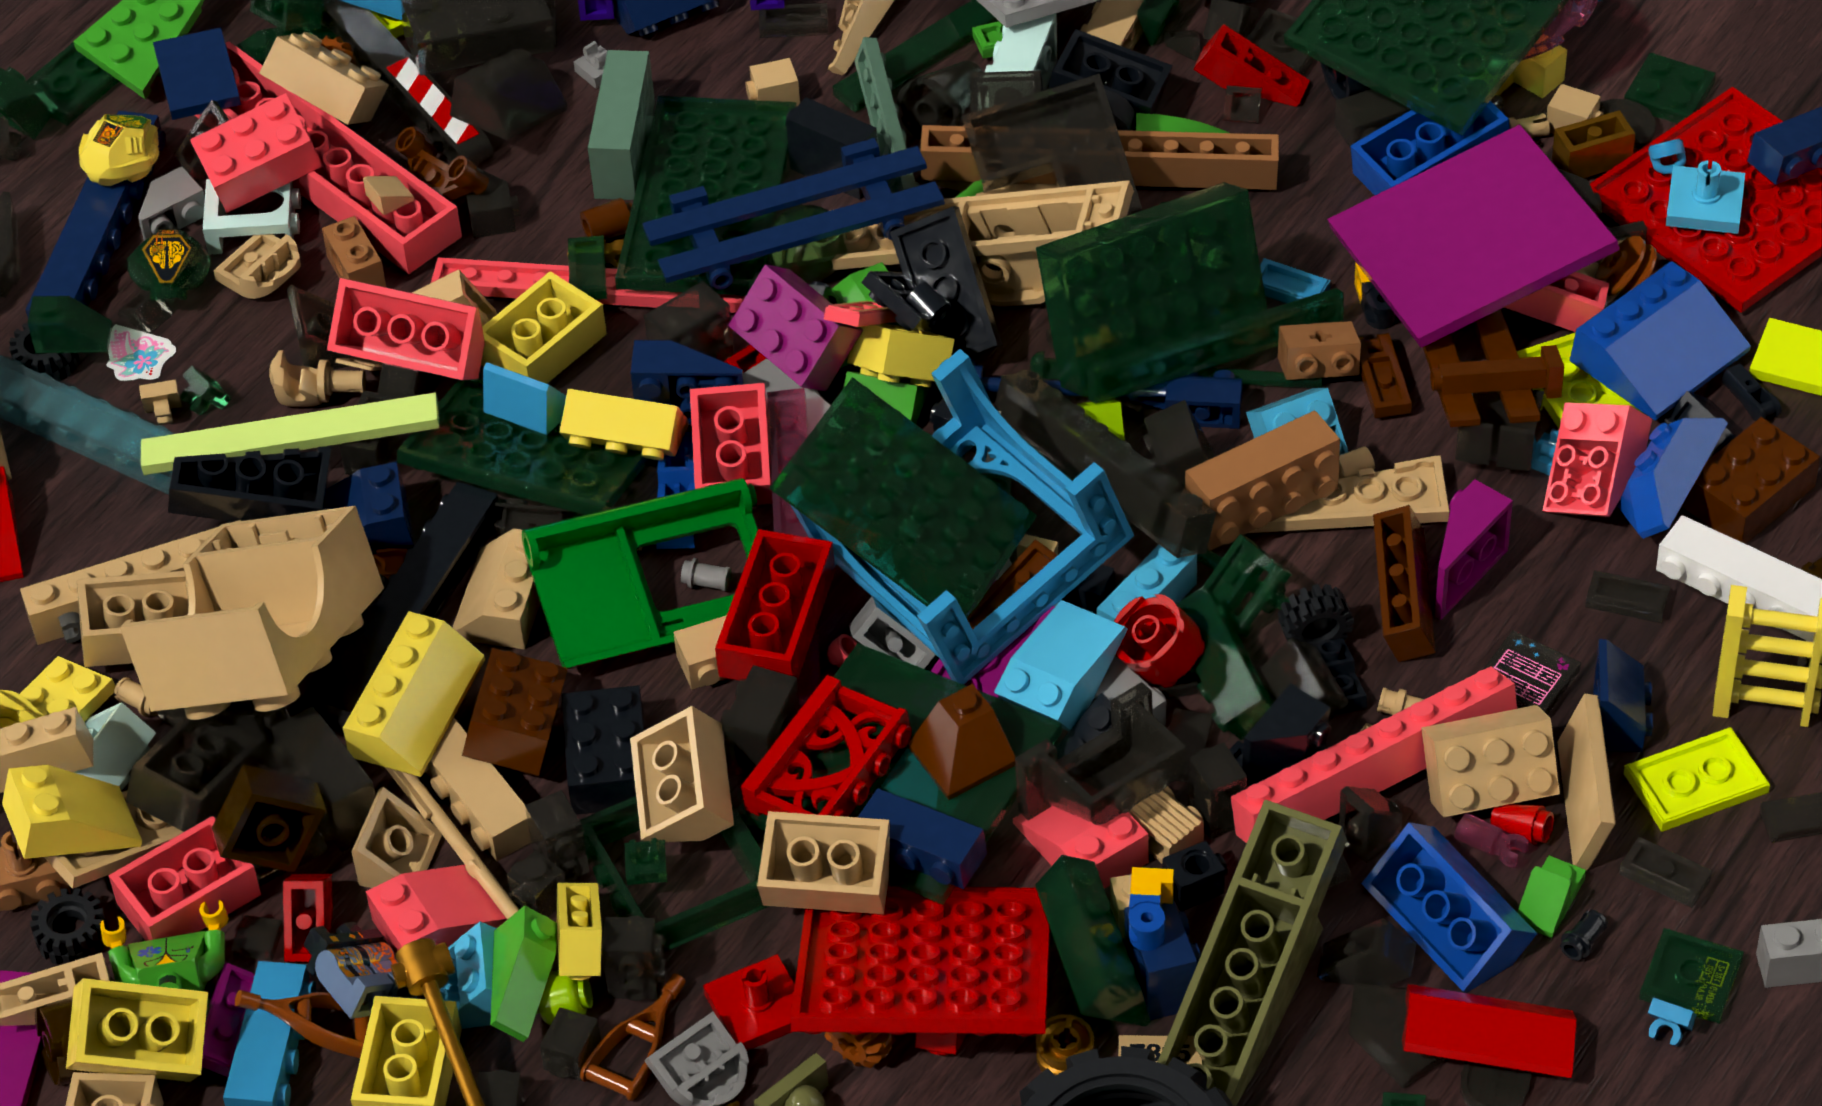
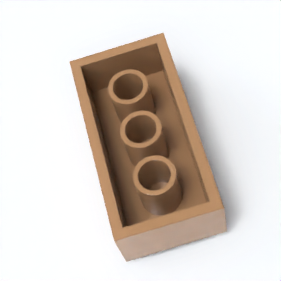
[1185,410,1340,551]

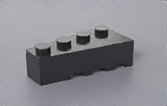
[168,446,332,522]

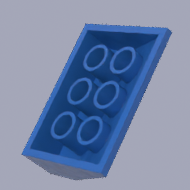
[1569,261,1751,421]

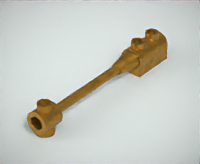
[390,938,485,1106]

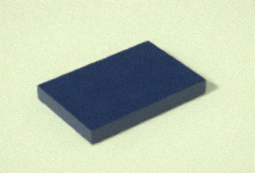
[153,27,241,120]

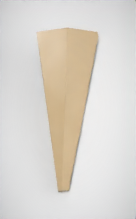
[828,0,894,75]

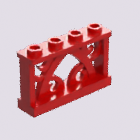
[741,675,912,817]

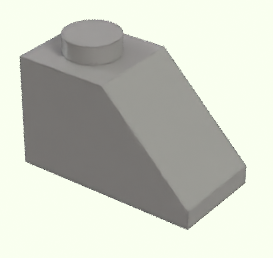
[849,596,935,682]

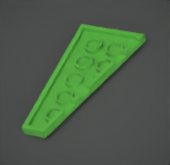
[73,0,205,100]

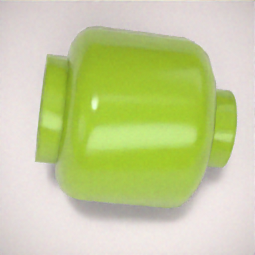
[536,970,593,1025]

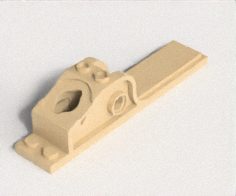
[780,180,1134,307]

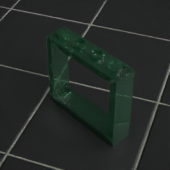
[577,796,770,959]

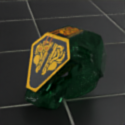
[127,230,211,302]

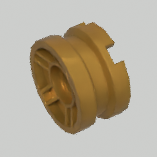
[1036,1015,1094,1076]

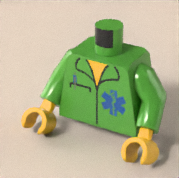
[100,900,229,991]

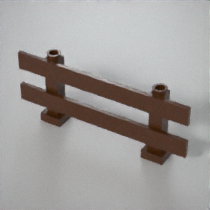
[1423,309,1564,427]

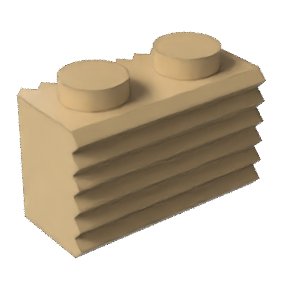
[1114,776,1204,864]

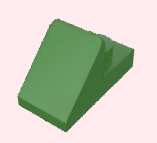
[1517,855,1586,938]

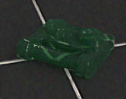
[1196,534,1292,637]

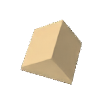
[351,787,442,888]

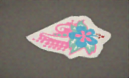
[106,324,176,381]

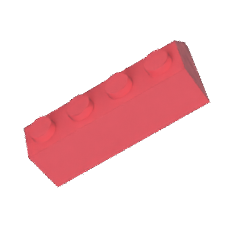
[327,278,485,380]

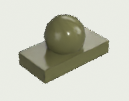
[754,1053,829,1106]

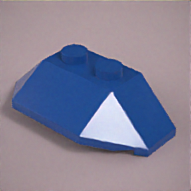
[1618,418,1728,539]

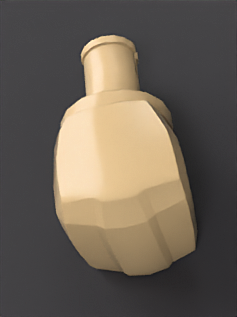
[269,350,366,407]

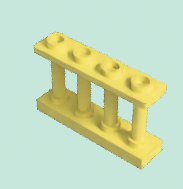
[1712,585,1822,727]

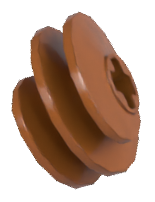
[1595,236,1657,300]

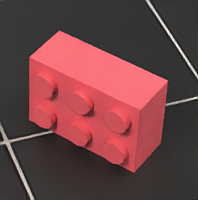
[190,93,323,213]
[690,383,774,505]
[108,816,261,941]

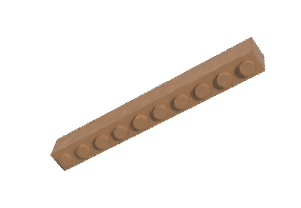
[920,125,1279,190]

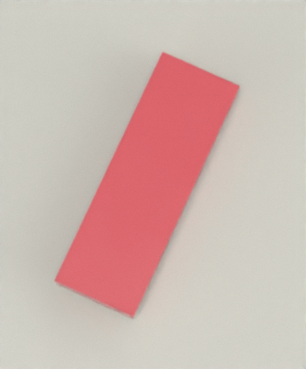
[824,300,896,327]

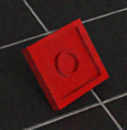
[703,954,795,1051]

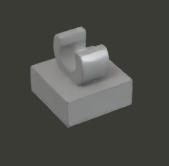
[573,41,607,89]

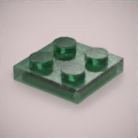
[1623,53,1716,124]

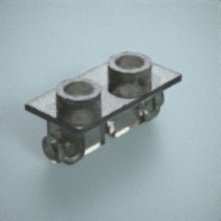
[494,498,575,535]

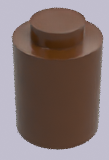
[580,198,637,241]

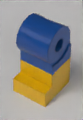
[1129,867,1174,951]

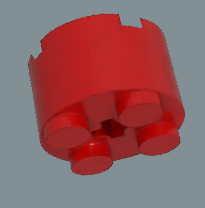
[1114,594,1205,687]

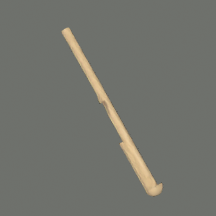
[380,766,520,920]

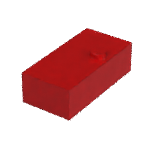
[715,529,836,690]

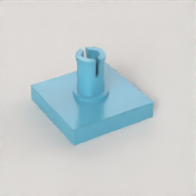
[1665,160,1746,234]

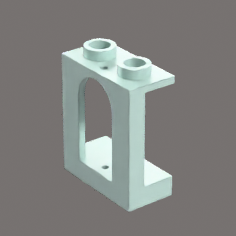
[203,179,301,255]

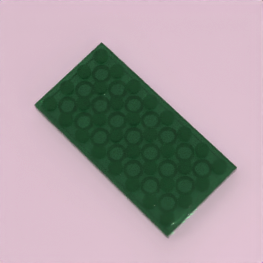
[615,96,797,296]

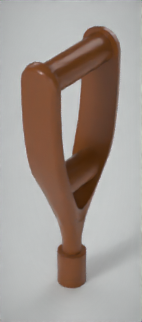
[580,974,686,1101]
[235,990,370,1058]

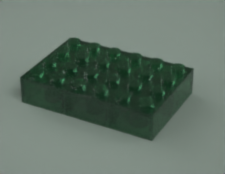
[1036,182,1270,396]
[769,377,1037,618]

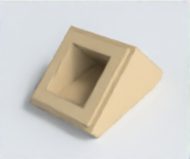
[363,176,415,215]

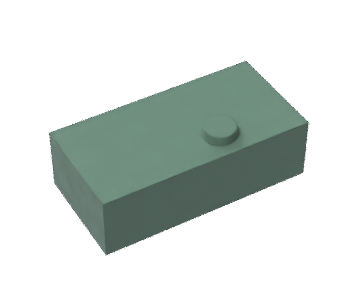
[588,50,655,200]

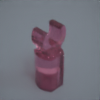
[1455,813,1529,868]

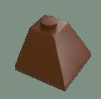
[908,683,1018,801]

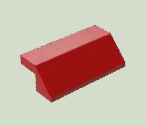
[1402,984,1576,1078]

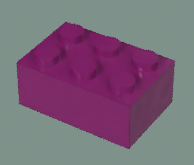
[728,264,863,391]

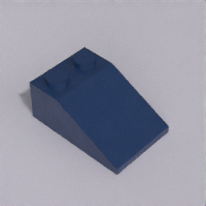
[323,461,413,554]

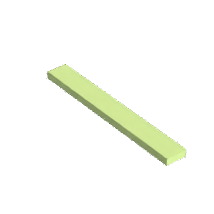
[141,392,440,475]

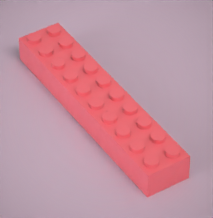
[194,41,462,275]

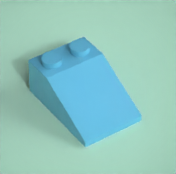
[994,600,1128,731]

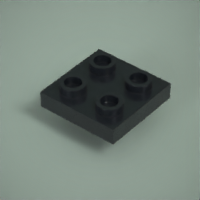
[861,271,952,331]

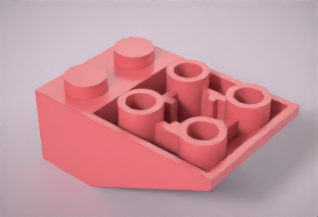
[1542,402,1652,517]

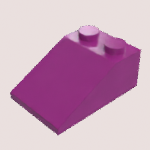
[1435,479,1513,620]

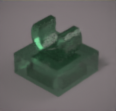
[180,365,231,415]
[624,838,668,885]

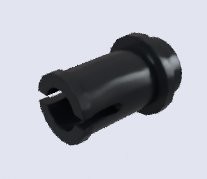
[1560,909,1608,961]

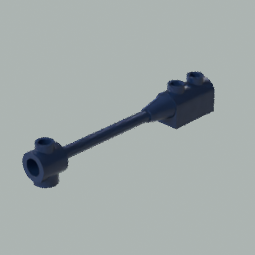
[970,357,1242,429]

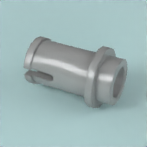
[681,558,731,591]

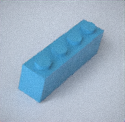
[223,961,316,1106]

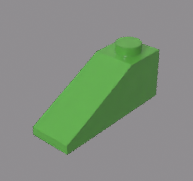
[490,906,557,1042]

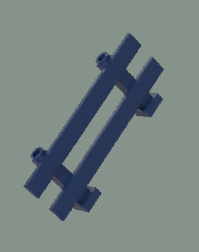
[642,138,945,290]

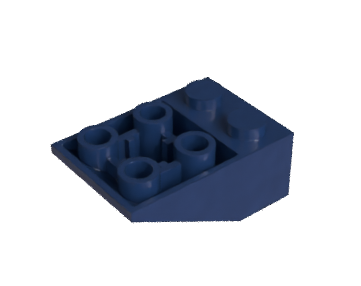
[630,340,744,424]

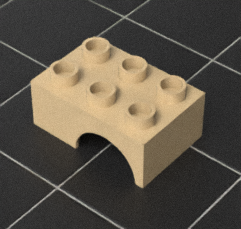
[120,506,384,720]

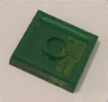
[1639,928,1744,1024]

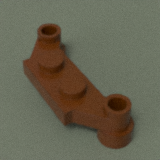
[395,127,489,202]

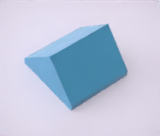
[483,362,566,435]

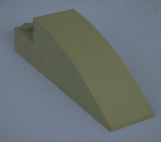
[1158,800,1347,1106]

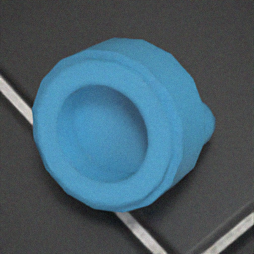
[1648,138,1686,174]

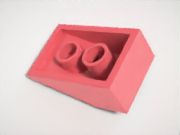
[1013,781,1149,902]
[366,864,507,956]

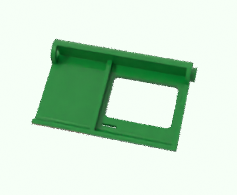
[522,478,758,669]

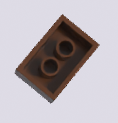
[1683,417,1820,544]
[462,648,568,776]

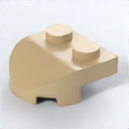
[214,234,301,299]

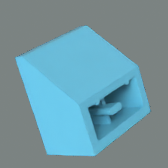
[1246,388,1348,455]
[440,921,496,1029]

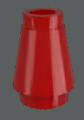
[1491,804,1554,845]

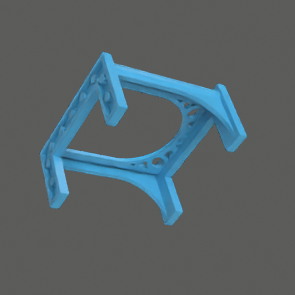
[786,349,1134,687]

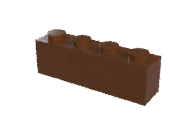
[1373,505,1435,662]

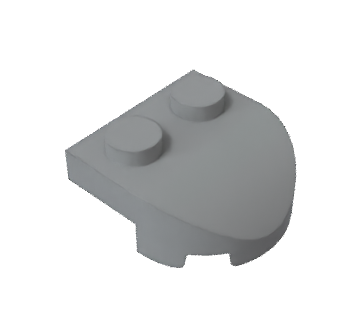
[644,1011,749,1106]

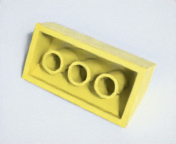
[343,611,485,777]

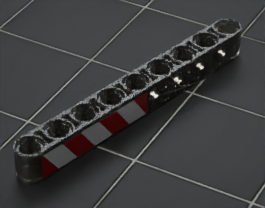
[308,0,494,166]

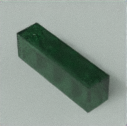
[1177,586,1273,741]

